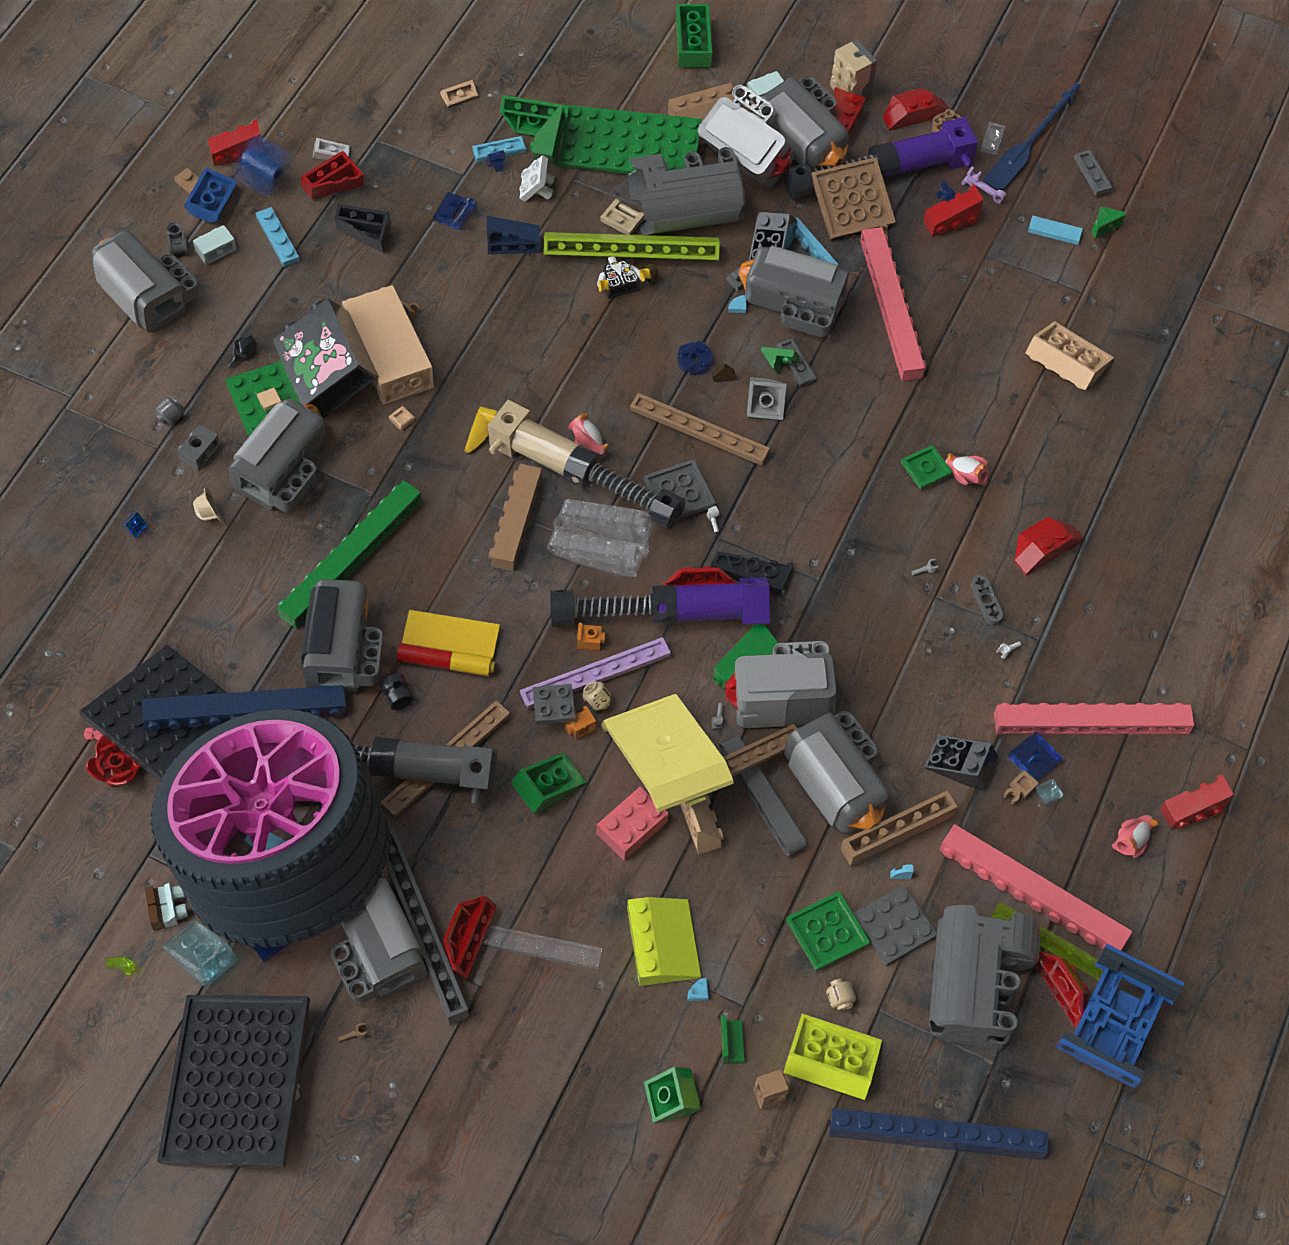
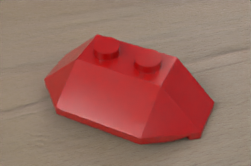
[883,88,949,131]
[1014,517,1084,575]
[663,566,737,586]
[443,896,497,980]
[1035,951,1089,1030]

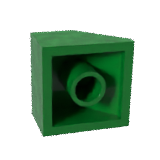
[644,1067,701,1123]

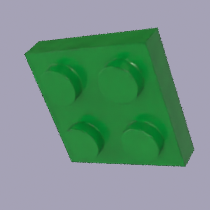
[901,445,952,490]

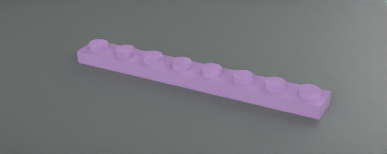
[520,637,671,710]

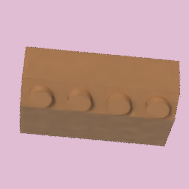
[668,83,735,147]

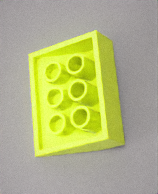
[627,897,701,986]
[783,1014,882,1100]

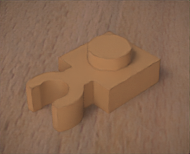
[1003,770,1039,805]

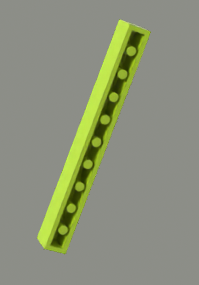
[544,232,720,260]

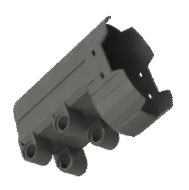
[627,147,746,235]
[929,905,1040,1051]

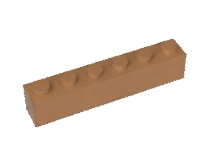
[489,464,542,571]
[841,791,958,866]

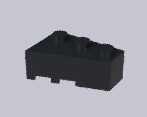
[334,203,391,253]

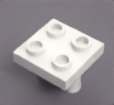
[519,155,554,202]

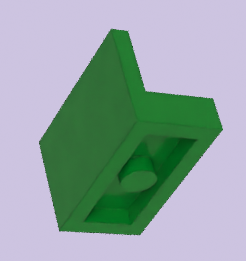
[720,1015,744,1064]

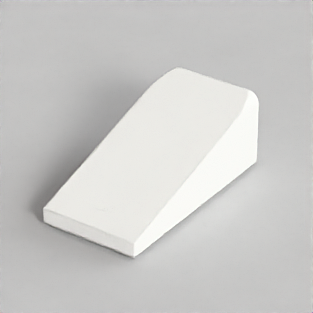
[313,138,350,160]

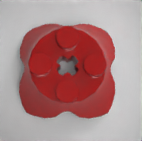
[86,735,141,787]

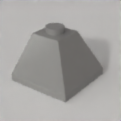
[747,377,786,420]

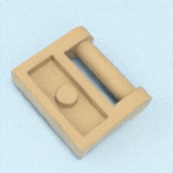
[600,199,645,235]

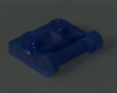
[433,192,476,230]

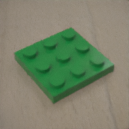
[786,891,870,972]

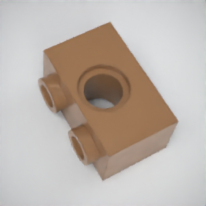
[754,1069,790,1110]

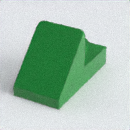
[1091,207,1126,238]
[761,347,801,374]

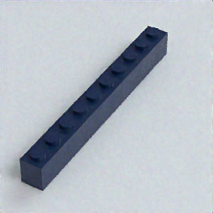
[142,685,346,731]
[829,1108,1048,1160]

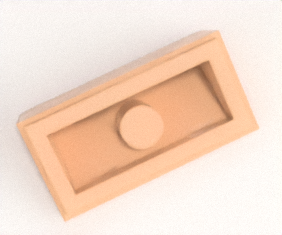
[440,80,479,106]

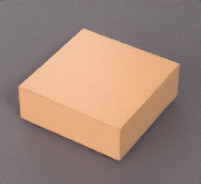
[257,388,281,411]
[389,406,415,431]

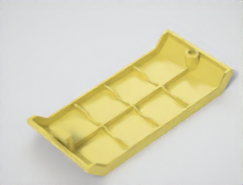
[601,694,734,812]

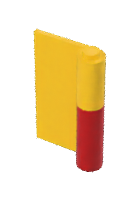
[397,610,500,676]

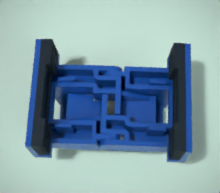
[1056,944,1184,1089]

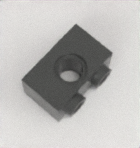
[178,425,220,471]

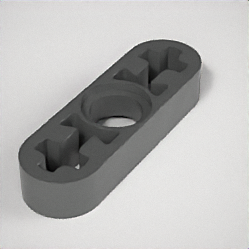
[971,575,1003,626]

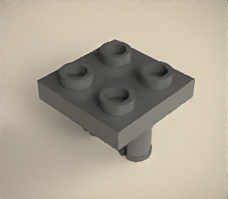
[532,684,575,725]

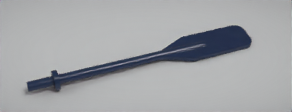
[984,82,1081,191]

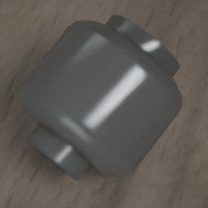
[156,397,184,424]

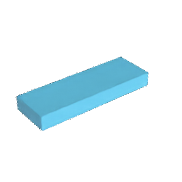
[473,136,526,163]
[1028,216,1083,245]

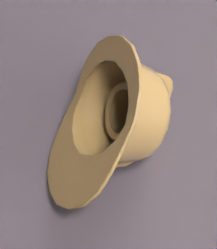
[193,487,226,526]

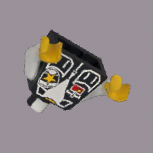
[597,257,651,299]

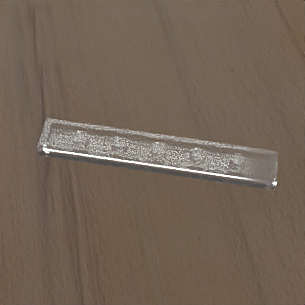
[481,925,603,970]

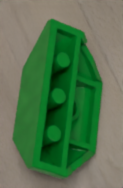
[500,95,569,136]

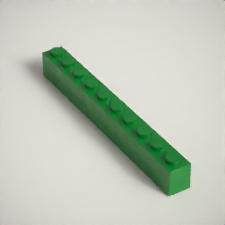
[277,480,422,629]

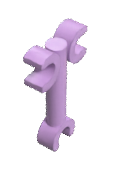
[962,167,1006,204]

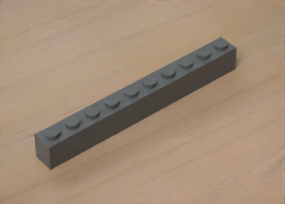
[385,829,469,1026]

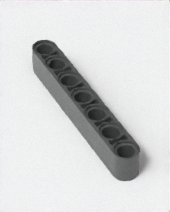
[719,735,806,856]

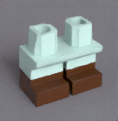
[144,883,188,931]

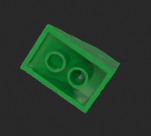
[530,106,566,166]
[511,752,586,814]

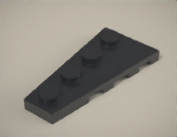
[710,551,794,595]

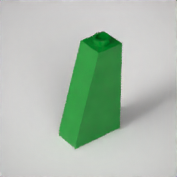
[713,623,779,690]

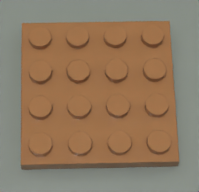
[811,157,896,240]

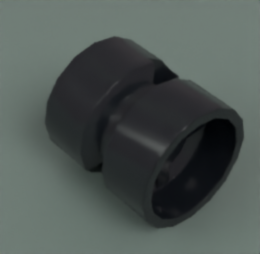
[380,673,414,710]

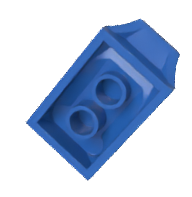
[184,167,238,223]

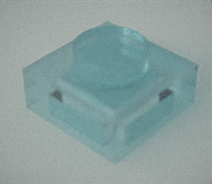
[1035,778,1063,806]

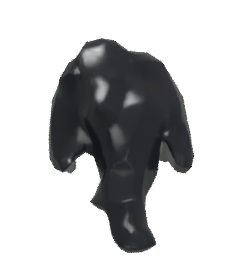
[227,334,257,368]

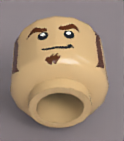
[583,681,612,711]
[826,979,856,1011]

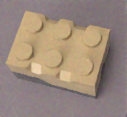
[830,39,877,98]

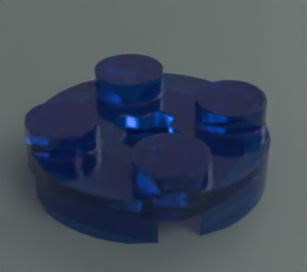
[677,341,713,375]

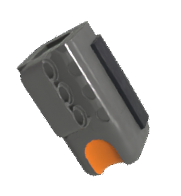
[301,579,384,693]

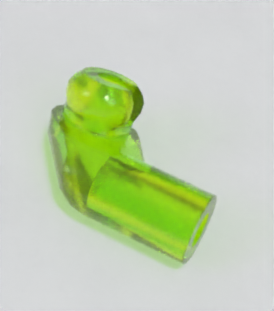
[106,956,135,975]

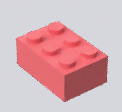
[596,787,668,861]

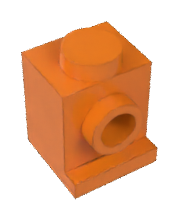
[577,623,605,650]
[564,706,596,740]

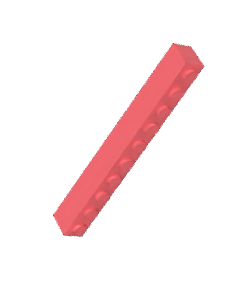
[860,227,926,381]
[994,703,1194,734]
[940,824,1132,951]

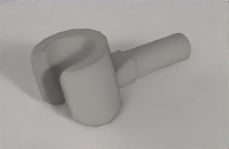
[912,559,939,576]
[711,703,723,729]

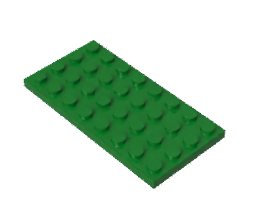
[558,105,702,174]

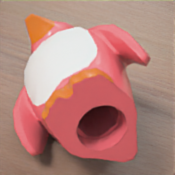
[568,413,609,457]
[945,453,989,486]
[1112,815,1158,858]

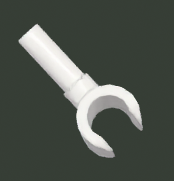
[707,506,719,533]
[996,642,1021,659]

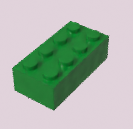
[676,4,712,67]

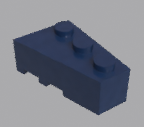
[486,216,540,254]

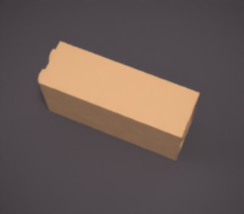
[342,285,434,405]

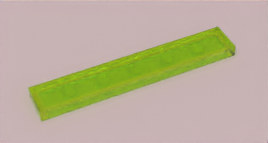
[991,902,1103,980]

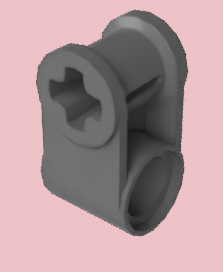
[166,222,189,256]

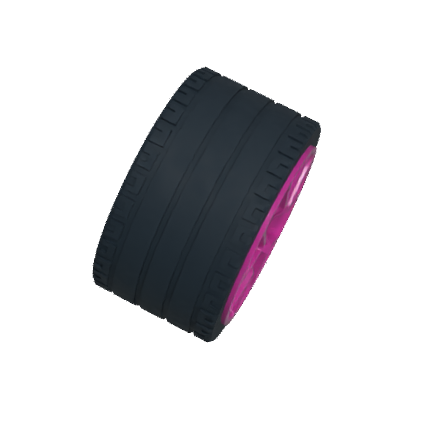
[150,709,390,947]

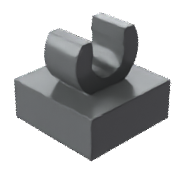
[726,267,744,291]

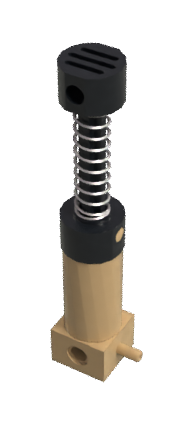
[488,400,686,530]

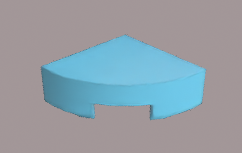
[728,295,746,313]
[890,864,913,879]
[687,978,708,1001]

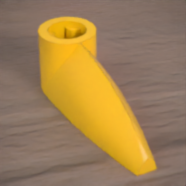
[465,407,499,453]

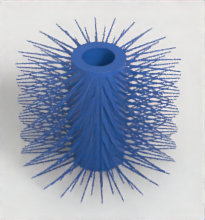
[232,135,293,197]

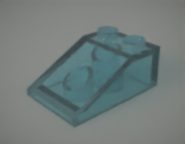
[162,919,238,988]

